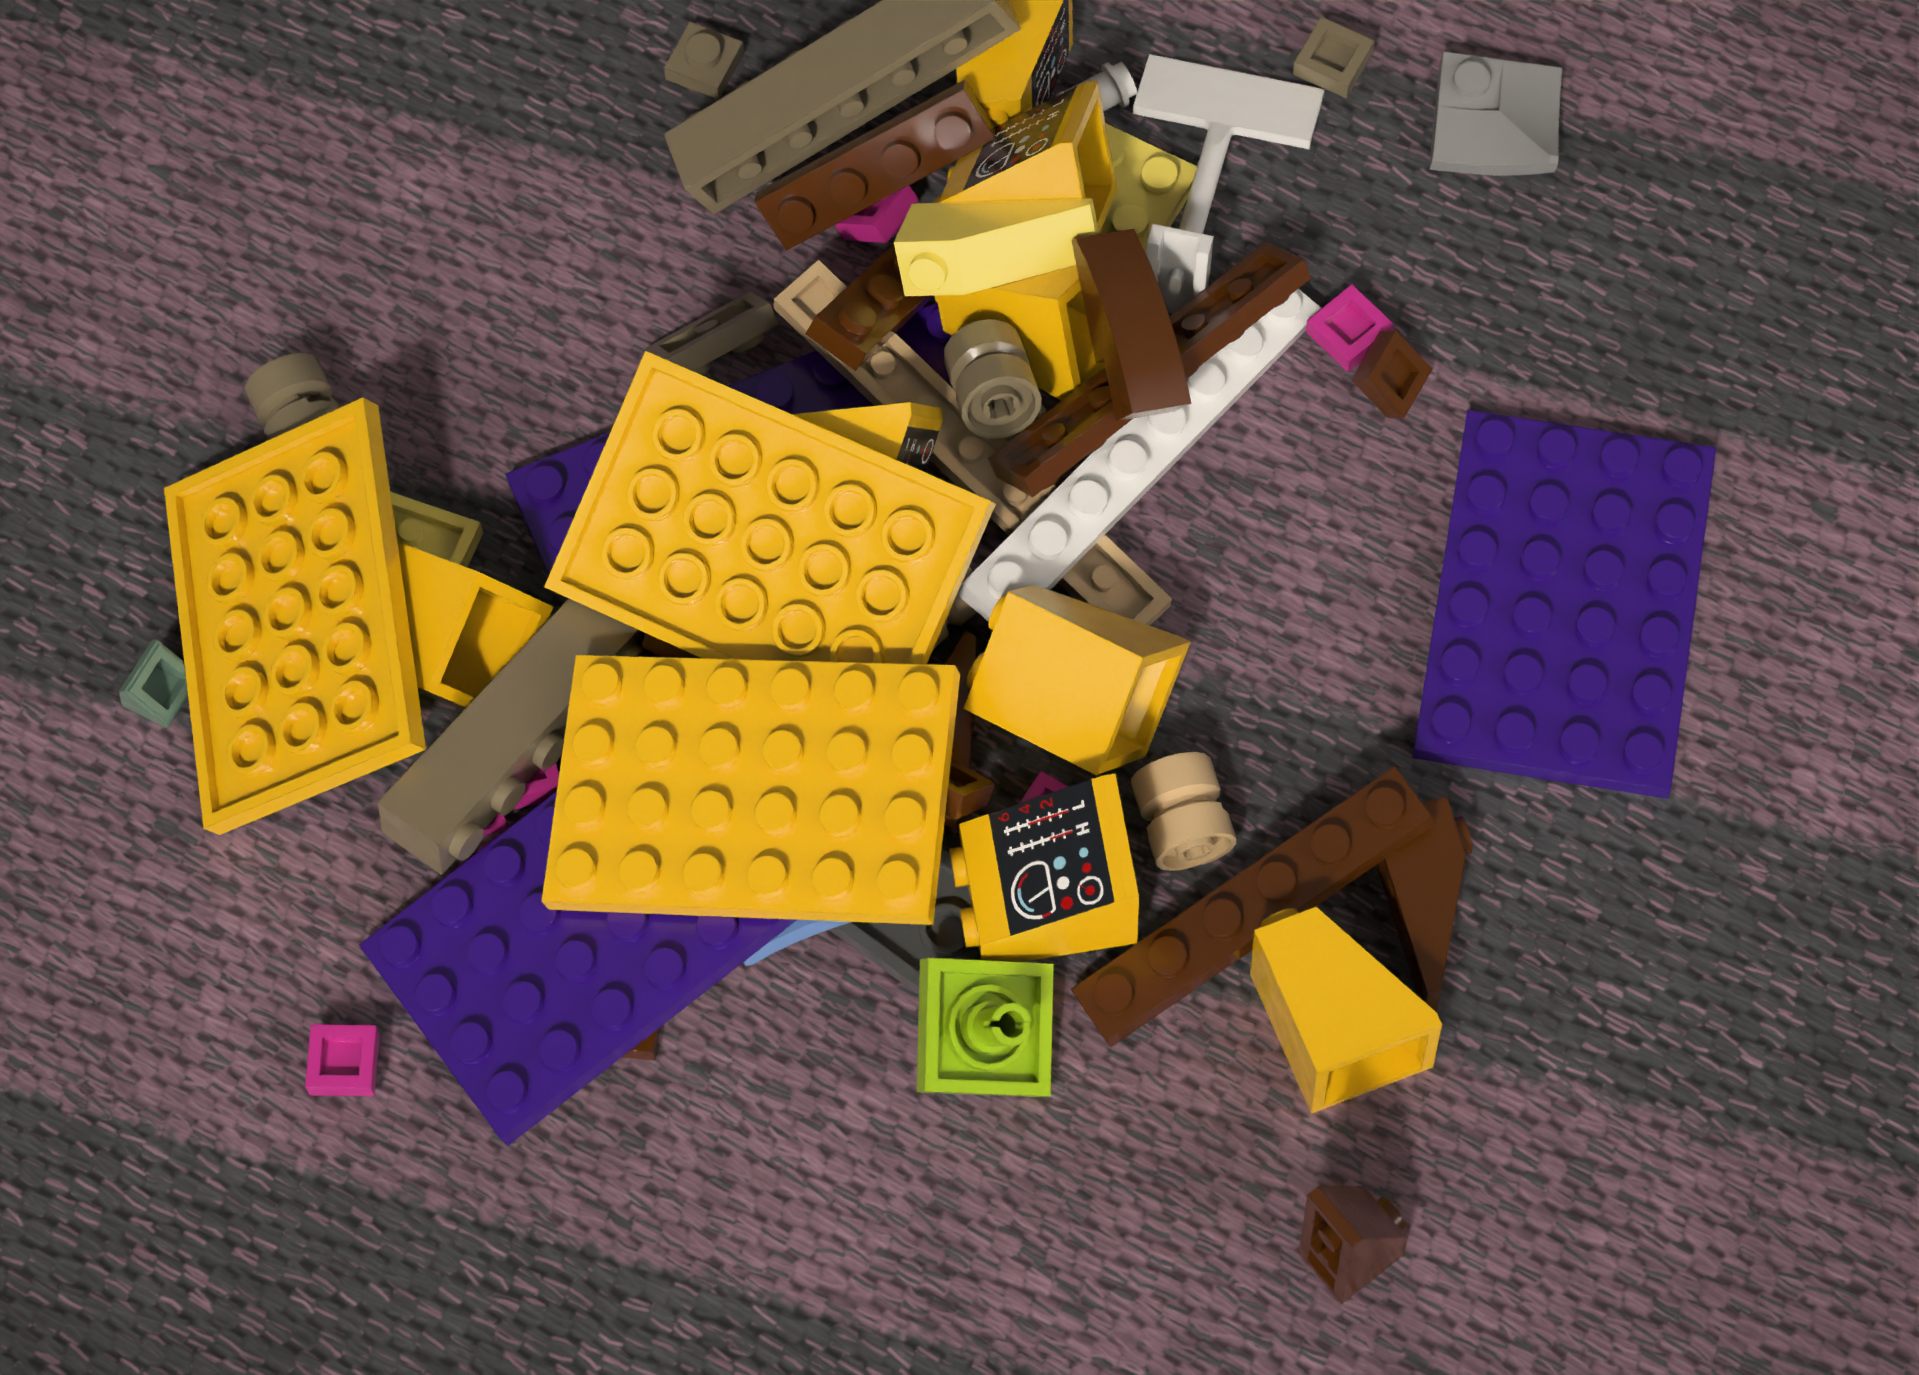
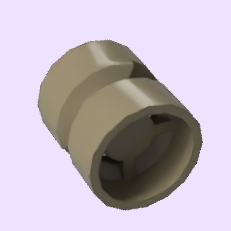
[944,319,1042,439]
[244,353,340,441]

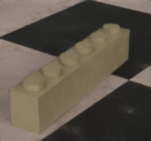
[664,0,1021,215]
[378,599,649,875]

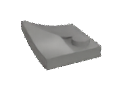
[1429,51,1562,176]

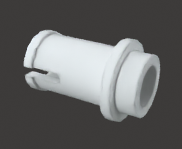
[1056,62,1137,111]

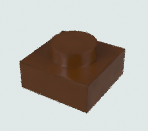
[1351,330,1433,418]

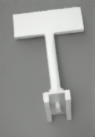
[1133,54,1325,313]

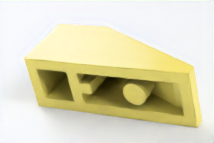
[894,198,1099,296]

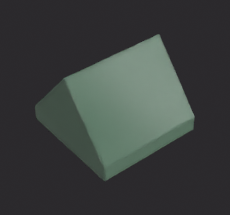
[119,639,188,728]

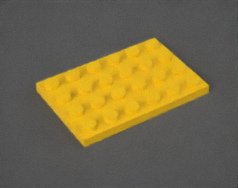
[544,351,996,664]
[164,397,426,835]
[541,655,960,925]

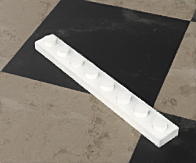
[957,289,1322,622]

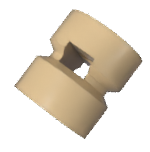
[1131,752,1236,871]

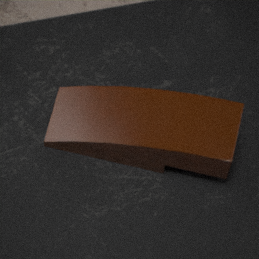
[1071,229,1192,421]

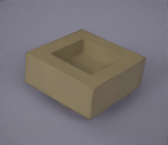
[1293,17,1375,99]
[664,21,745,100]

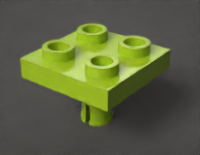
[916,958,1054,1097]

